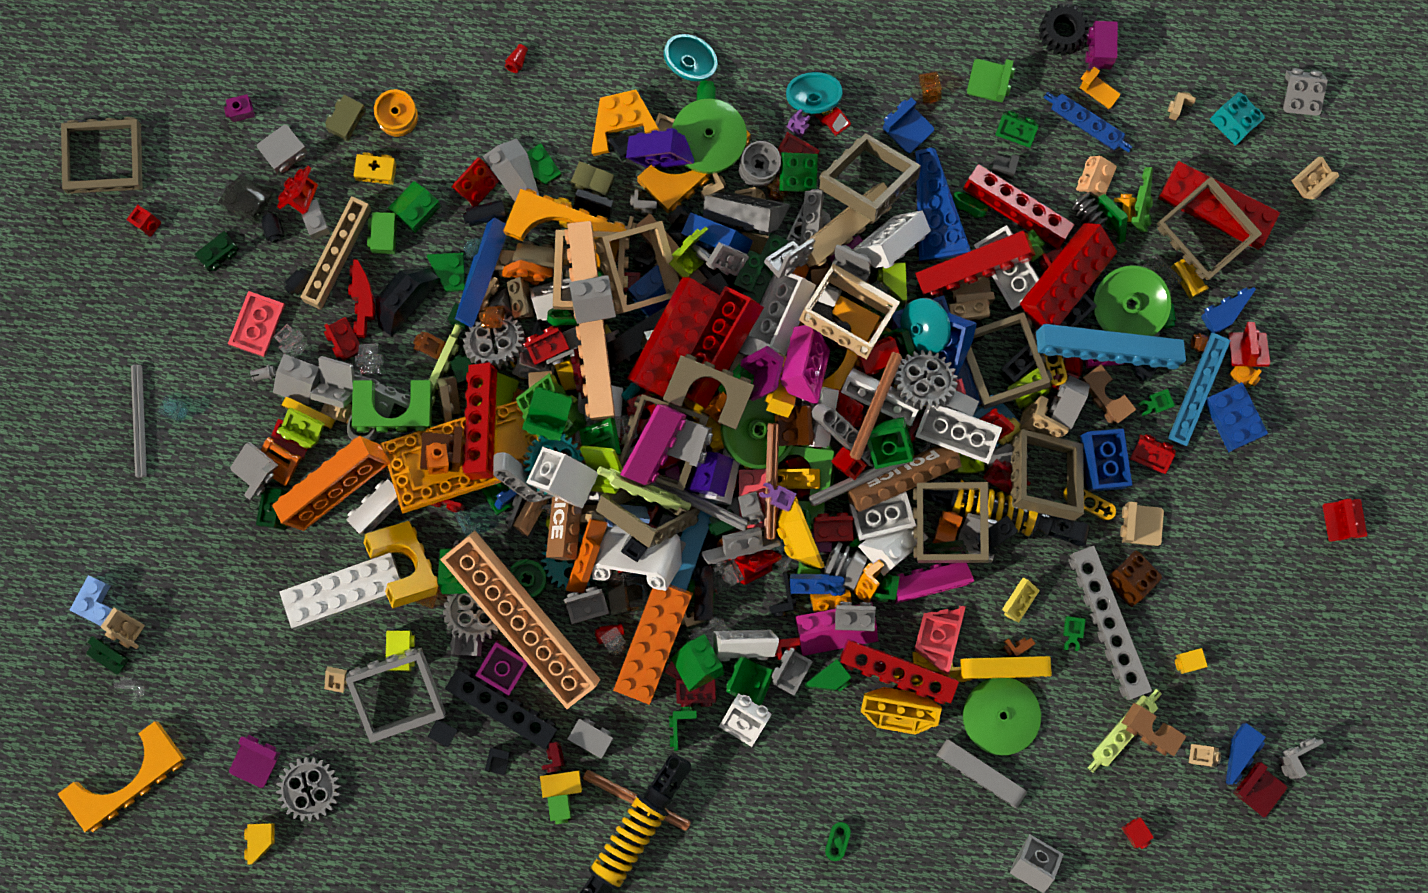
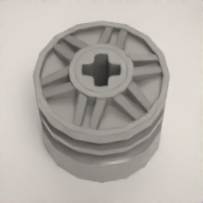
[739,141,781,188]
[824,542,868,592]

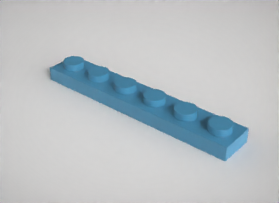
[1168,333,1231,446]

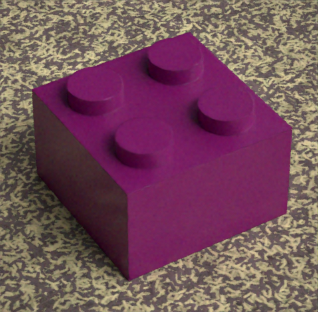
[1085,21,1118,69]
[475,641,528,695]

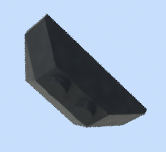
[375,269,441,337]

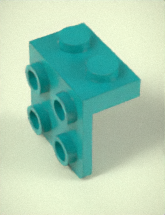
[1209,92,1265,146]

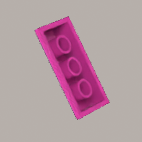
[780,325,830,404]
[620,404,687,485]
[894,563,974,604]
[795,602,878,656]

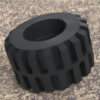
[1039,4,1089,56]

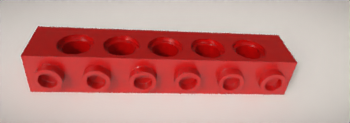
[963,164,1074,249]
[462,362,497,480]
[839,639,959,705]

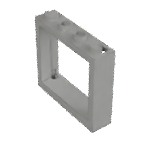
[345,648,446,743]

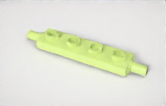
[429,325,462,406]
[597,466,691,511]
[1087,689,1162,773]

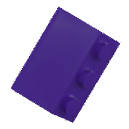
[626,128,694,169]

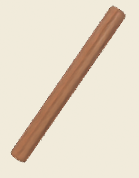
[850,352,902,460]
[764,423,779,539]
[583,770,690,831]

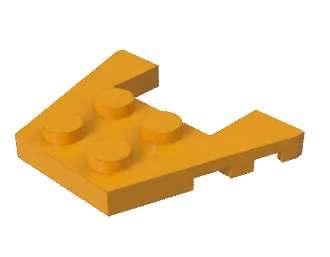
[591,89,660,156]

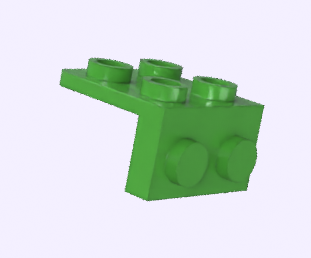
[967,59,1015,103]

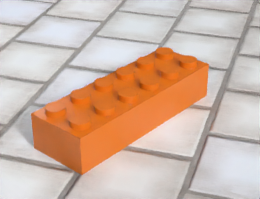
[272,436,390,531]
[613,584,693,705]

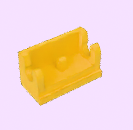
[1171,259,1209,299]
[777,469,820,489]
[540,770,582,798]

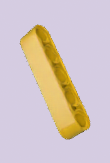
[960,656,1052,679]

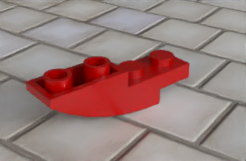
[348,260,375,338]

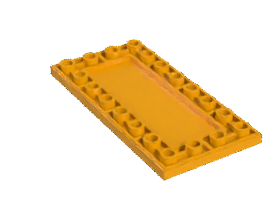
[380,401,539,514]

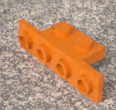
[566,518,608,593]

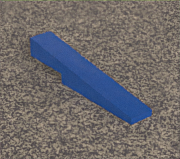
[455,217,507,327]

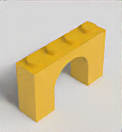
[363,521,439,609]

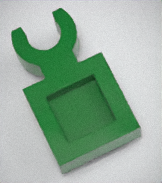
[1138,389,1175,416]
[1063,616,1085,652]

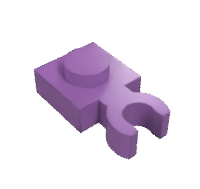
[787,109,810,138]
[759,483,796,512]

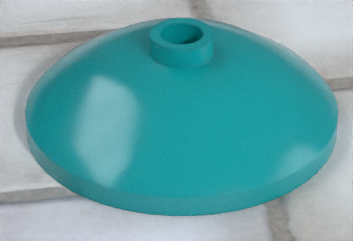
[664,34,718,81]
[786,72,842,114]
[901,298,951,355]

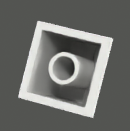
[526,447,598,508]

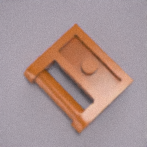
[502,260,553,286]
[261,437,302,486]

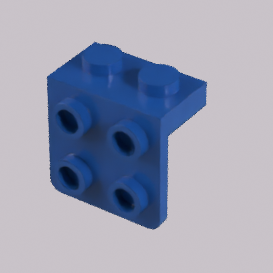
[883,97,934,154]

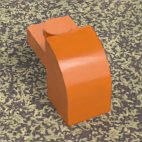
[932,511,963,550]

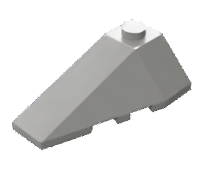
[483,139,540,201]

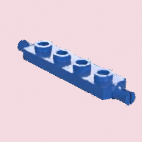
[1044,92,1133,153]

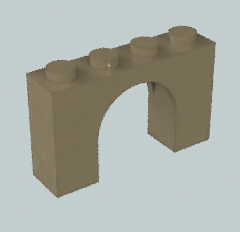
[663,354,754,430]

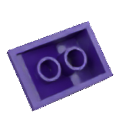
[684,451,734,497]

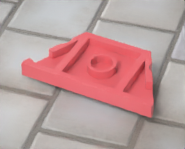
[915,606,966,675]

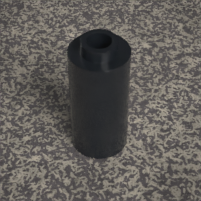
[463,200,507,227]

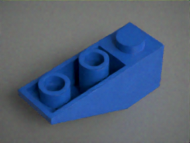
[1201,287,1256,334]
[1226,723,1266,785]

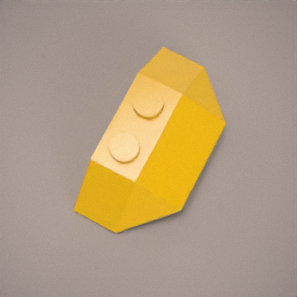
[776,496,825,568]
[861,687,942,734]

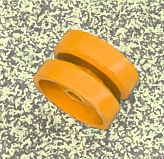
[374,89,418,137]

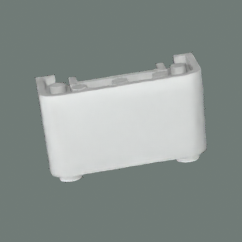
[592,523,682,591]

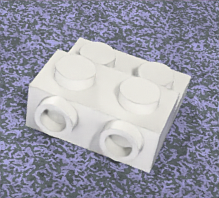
[719,693,772,747]

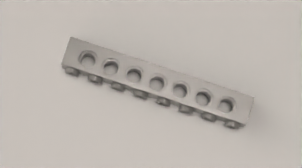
[1069,546,1152,700]

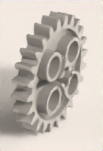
[463,313,525,369]
[894,350,958,410]
[443,593,498,643]
[276,757,341,821]

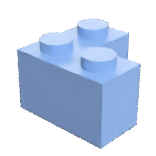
[70,575,112,626]

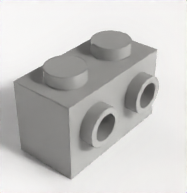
[568,718,614,759]

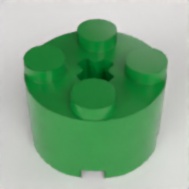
[509,559,548,599]

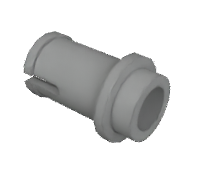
[250,365,276,382]

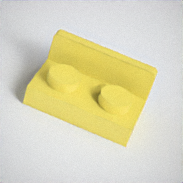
[1002,578,1040,623]

